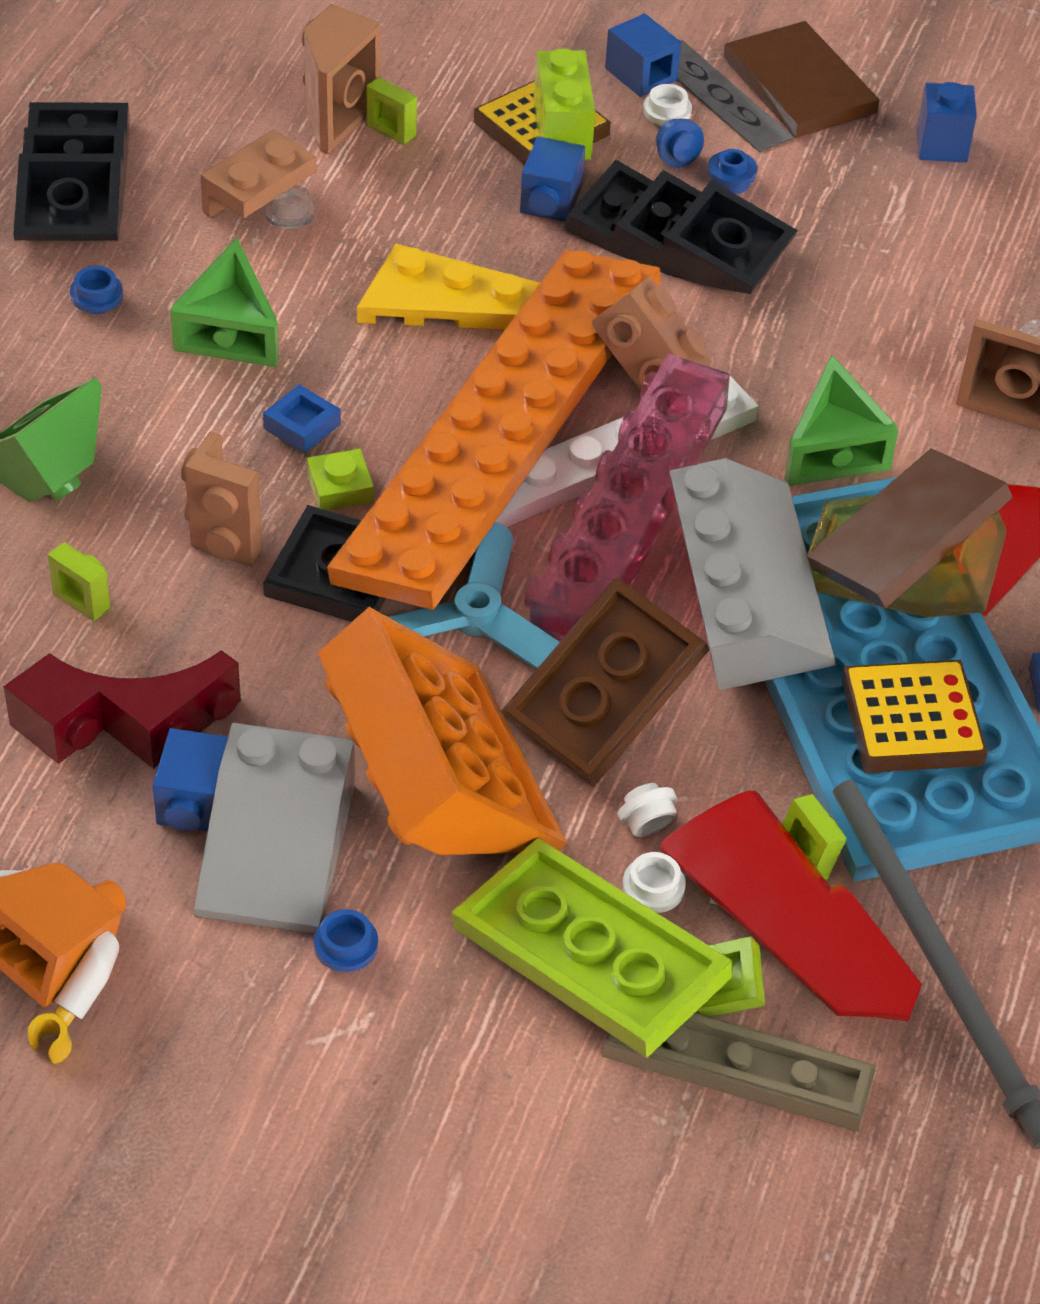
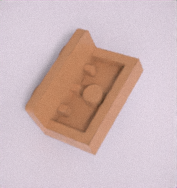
[200,129,316,218]
[592,277,712,405]
[181,431,262,567]

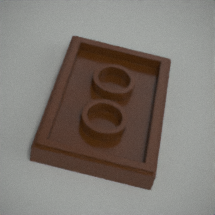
[723,21,880,138]
[806,448,1013,609]
[501,577,709,787]

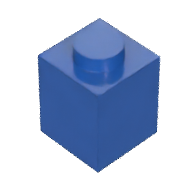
[605,13,681,97]
[917,82,977,163]
[520,136,585,222]
[152,728,228,831]

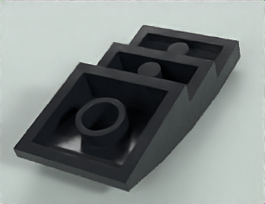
[13,102,130,241]
[564,160,798,295]

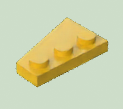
[357,244,540,330]

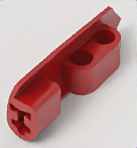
[660,790,922,1022]

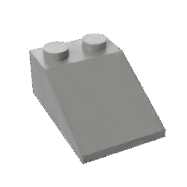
[194,723,355,934]

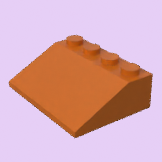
[317,607,568,855]

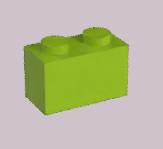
[533,49,595,160]

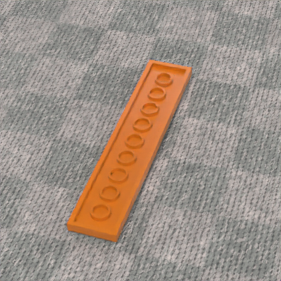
[327,249,661,610]

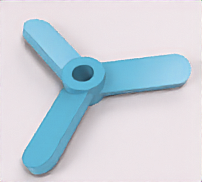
[389,522,559,670]

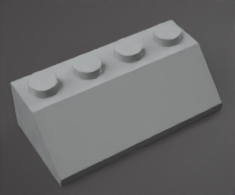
[670,458,835,691]

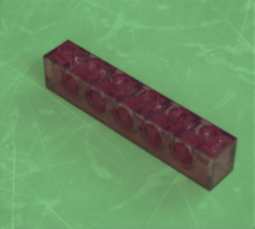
[524,353,730,642]

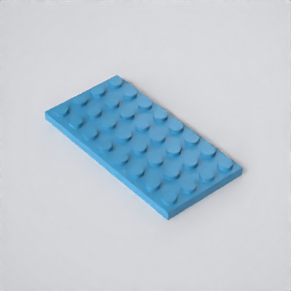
[764,477,1040,882]

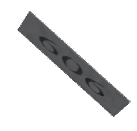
[677,40,794,152]

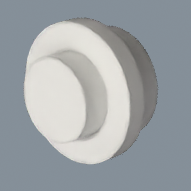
[643,84,692,127]
[617,783,678,837]
[622,852,686,913]

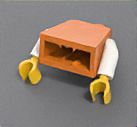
[0,862,126,1064]

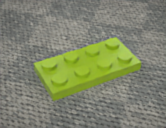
[451,838,733,1058]

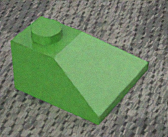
[0,377,102,502]

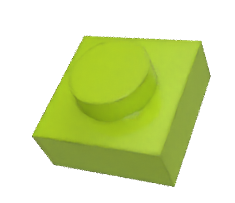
[367,77,417,145]
[307,448,374,510]
[47,542,111,622]
[782,794,847,880]
[697,936,765,1017]

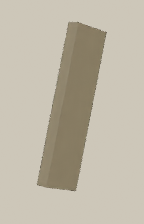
[602,1013,876,1132]

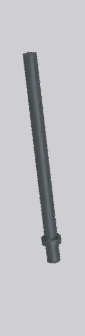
[832,780,1040,1149]

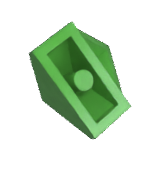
[170,237,279,367]
[784,354,898,486]

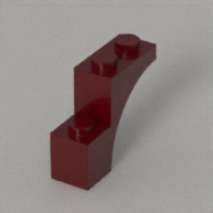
[3,650,241,769]

